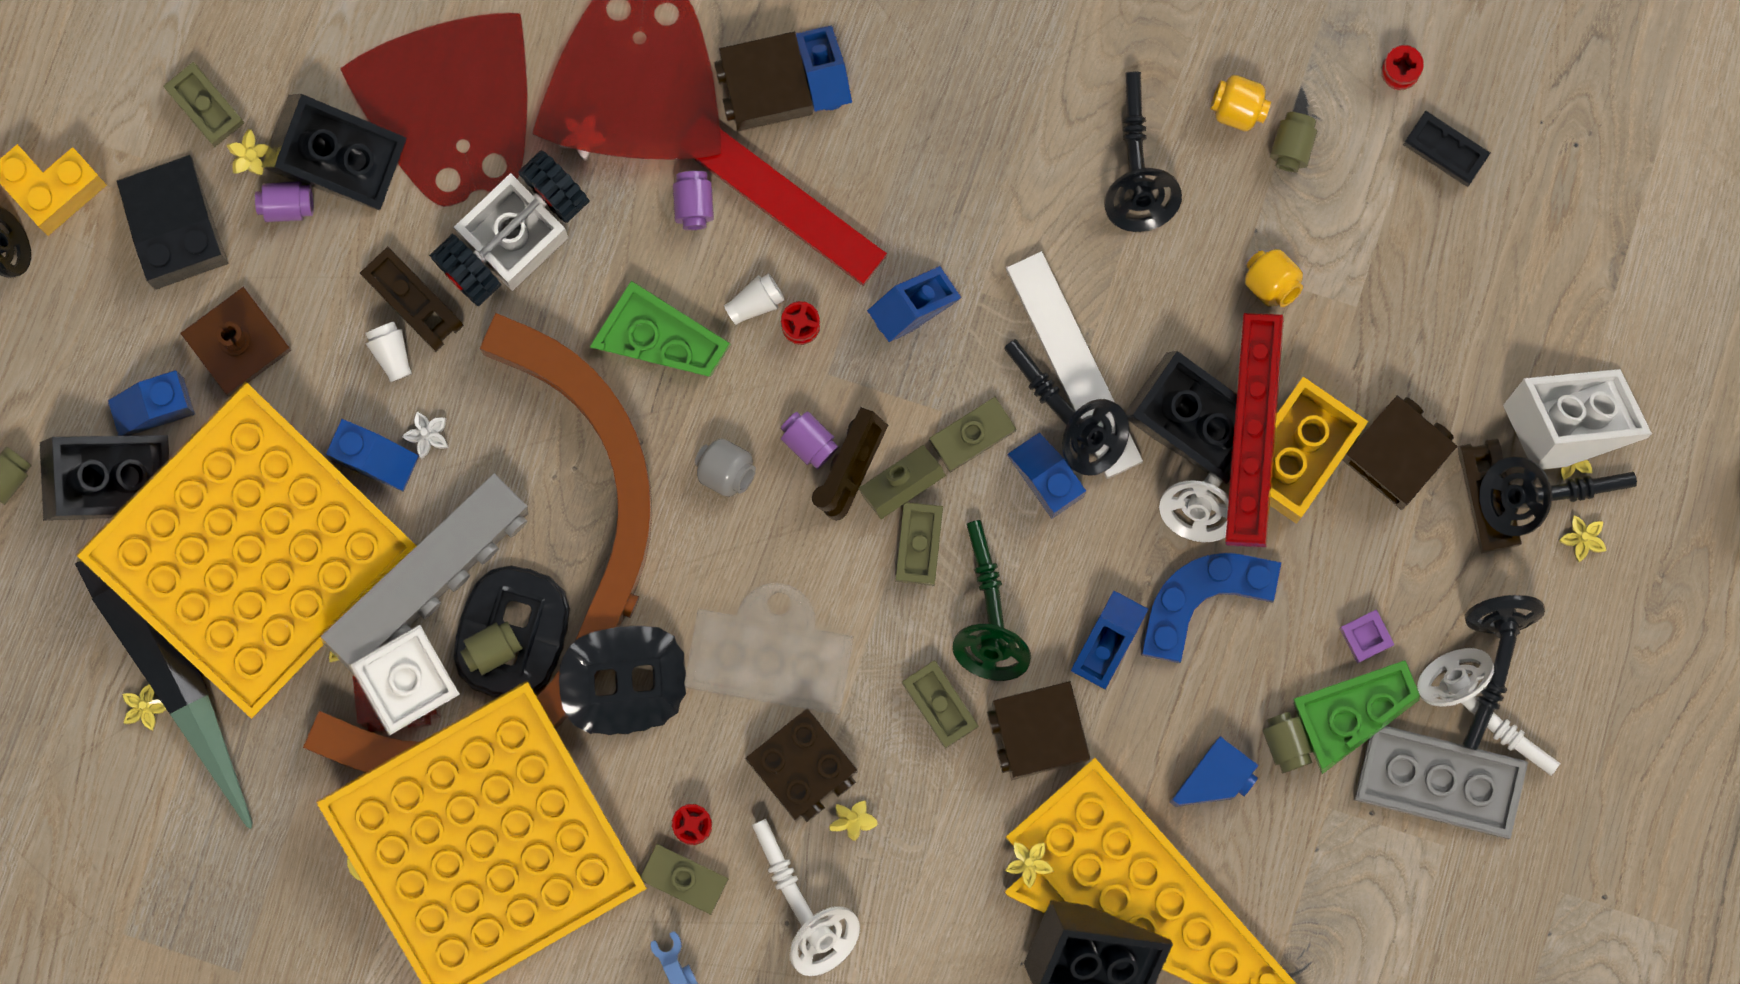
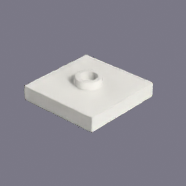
[349,625,460,735]

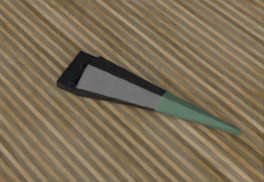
[75,560,253,829]

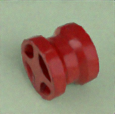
[1381,45,1424,90]
[781,301,820,345]
[672,804,712,845]

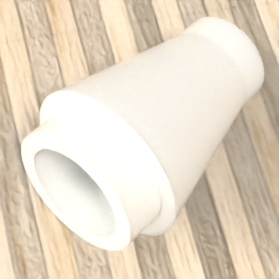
[724,273,785,325]
[365,321,412,382]

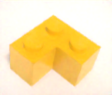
[0,144,107,236]

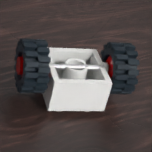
[429,150,590,307]

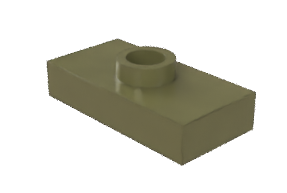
[163,62,244,148]
[929,397,1016,473]
[858,445,946,519]
[896,502,943,586]
[902,660,979,749]
[641,844,729,915]

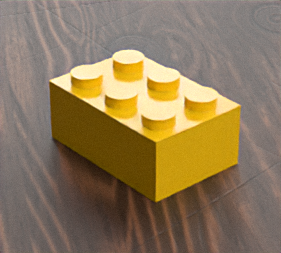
[1270,377,1369,524]

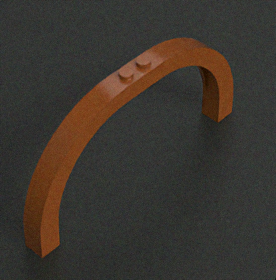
[303,313,653,773]

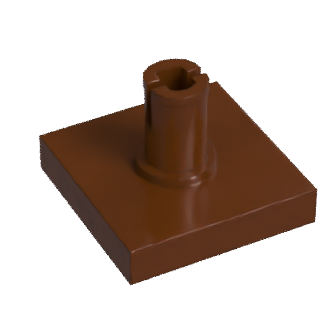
[180,287,292,397]

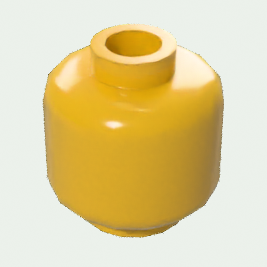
[1210,75,1271,132]
[1245,249,1303,307]

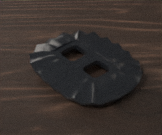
[453,565,570,698]
[559,626,686,735]

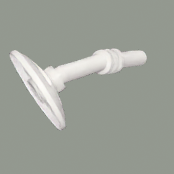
[1159,407,1279,542]
[1417,648,1561,776]
[752,819,860,976]

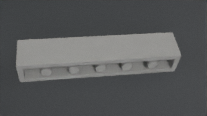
[321,473,528,676]

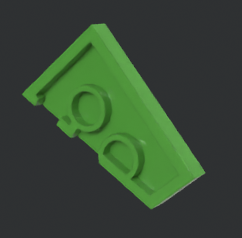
[590,281,731,377]
[1293,660,1420,774]

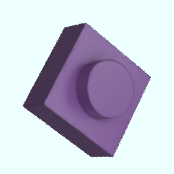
[1339,609,1394,664]

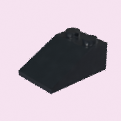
[262,94,407,210]
[117,155,229,290]
[1125,351,1237,484]
[39,435,169,521]
[1023,900,1173,984]

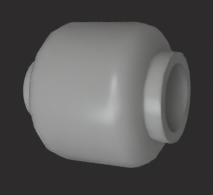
[695,439,756,497]

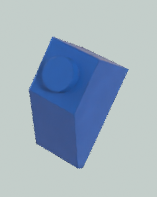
[796,25,853,112]
[867,266,962,342]
[108,370,195,436]
[326,419,419,492]
[1007,432,1086,519]
[1071,591,1148,689]
[1170,736,1258,807]

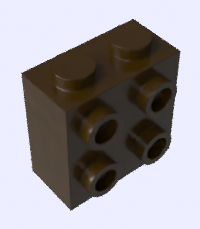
[714,31,813,132]
[1342,395,1458,510]
[987,681,1090,780]
[745,708,858,822]

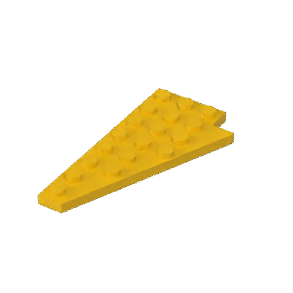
[1004,758,1296,984]

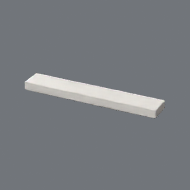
[1006,251,1143,479]

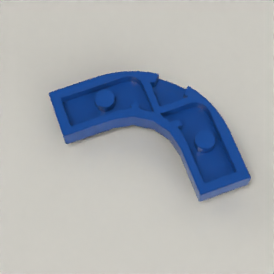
[1141,553,1281,663]

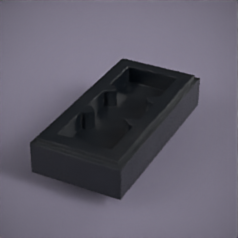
[1403,110,1491,187]

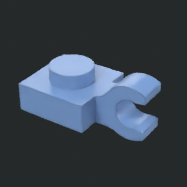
[650,931,698,984]

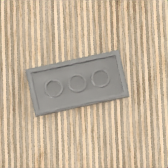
[1354,726,1528,839]

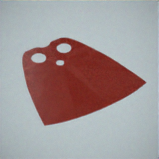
[533,0,721,160]
[340,13,528,207]

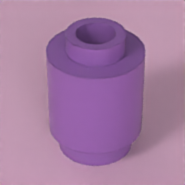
[673,171,714,230]
[255,181,314,222]
[781,411,839,469]

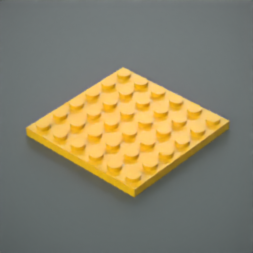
[76,381,416,719]
[316,681,647,984]

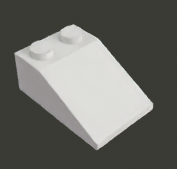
[1503,369,1652,469]

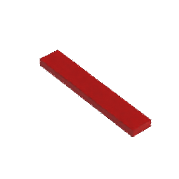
[678,115,887,286]
[1225,313,1284,547]

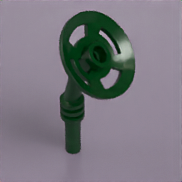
[952,520,1031,681]

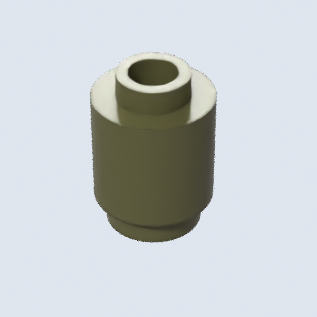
[1270,112,1318,173]
[0,446,32,505]
[460,621,522,675]
[1262,712,1313,773]

